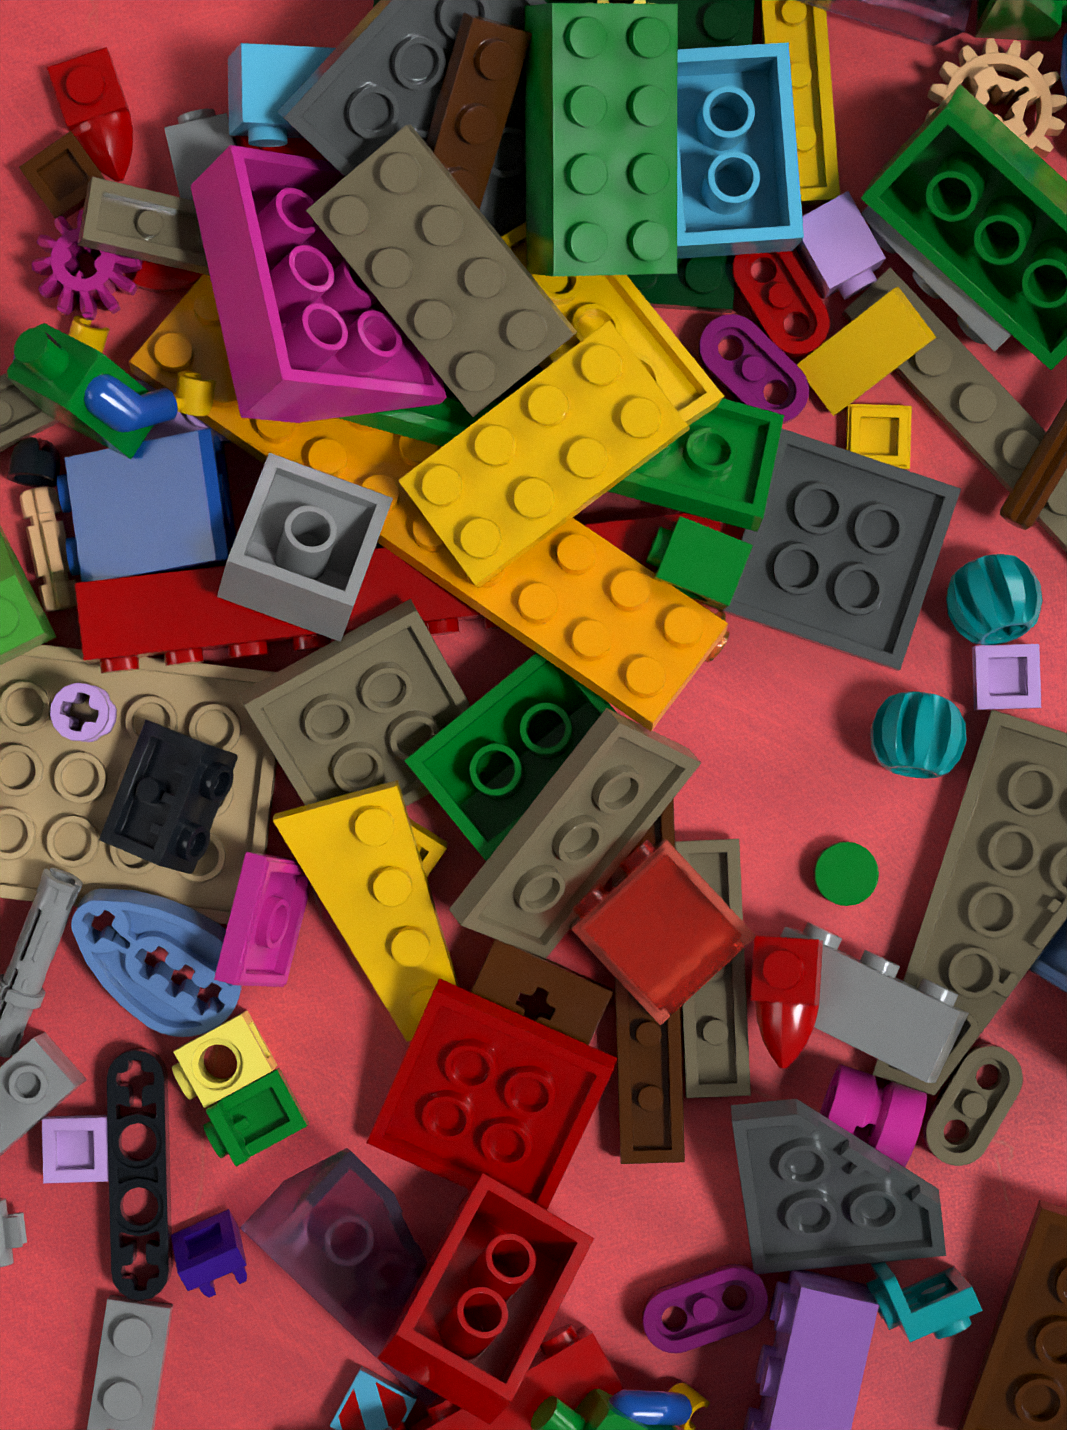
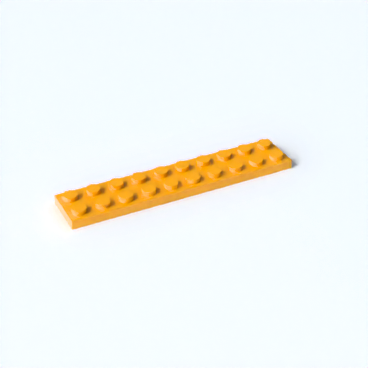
[129,274,728,731]

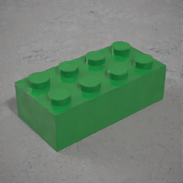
[525,3,678,276]
[861,84,1067,370]

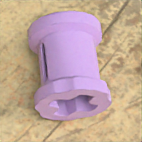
[50,683,117,742]

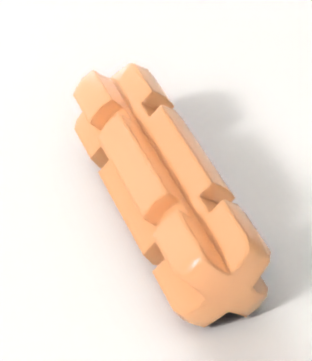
[19,486,77,612]

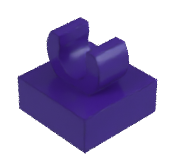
[171,1209,247,1298]

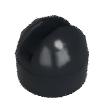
[7,437,61,487]

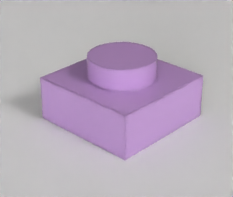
[972,644,1041,710]
[42,1115,109,1184]

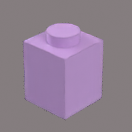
[796,191,886,300]

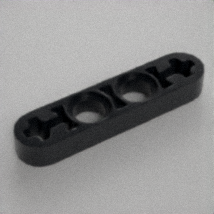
[107,1048,173,1301]

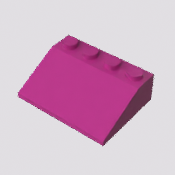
[191,145,447,423]

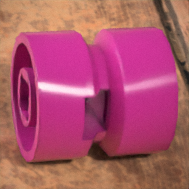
[820,1064,927,1167]

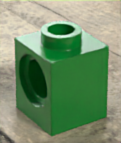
[645,516,753,610]

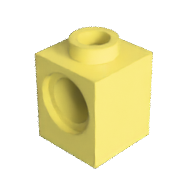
[172,1010,278,1108]

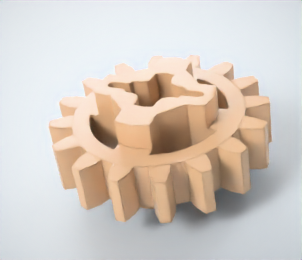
[925,38,1067,158]

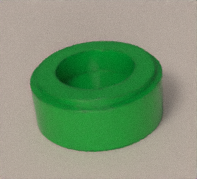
[813,842,879,906]

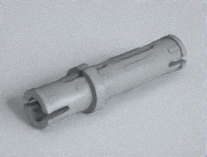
[0,868,83,1058]

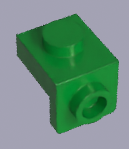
[203,1068,309,1167]

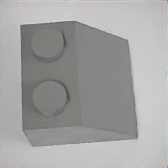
[217,453,393,642]

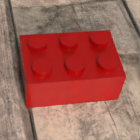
[377,1173,594,1425]

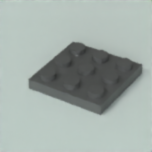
[717,428,961,671]

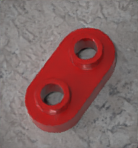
[732,251,830,358]

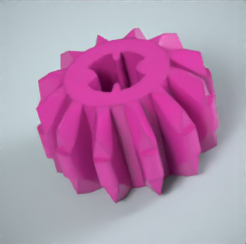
[32,210,142,320]

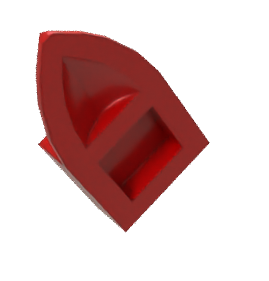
[47,47,133,182]
[750,935,823,1069]

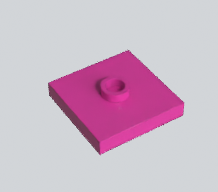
[214,852,311,987]

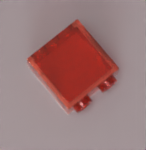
[570,839,756,1026]

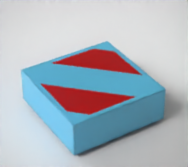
[330,1366,417,1430]

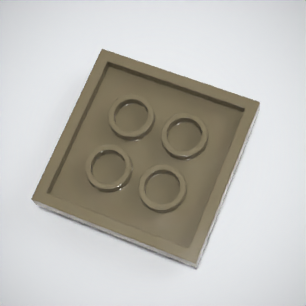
[239,599,471,806]

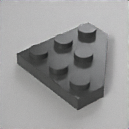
[731,1099,946,1274]

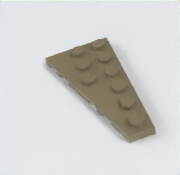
[873,710,1067,1095]

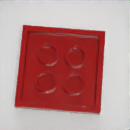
[366,978,617,1210]

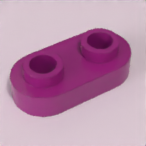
[698,314,809,424]
[642,1264,768,1353]

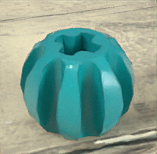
[946,554,1043,645]
[870,691,967,779]

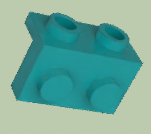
[866,1262,983,1342]

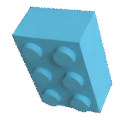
[677,42,804,259]

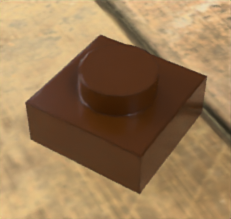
[19,131,106,219]

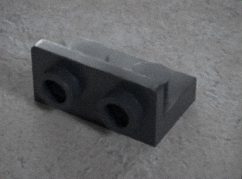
[99,720,238,874]

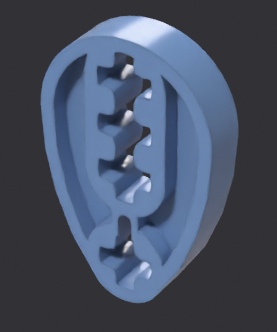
[71,888,243,1037]

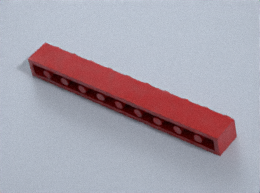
[75,513,721,674]

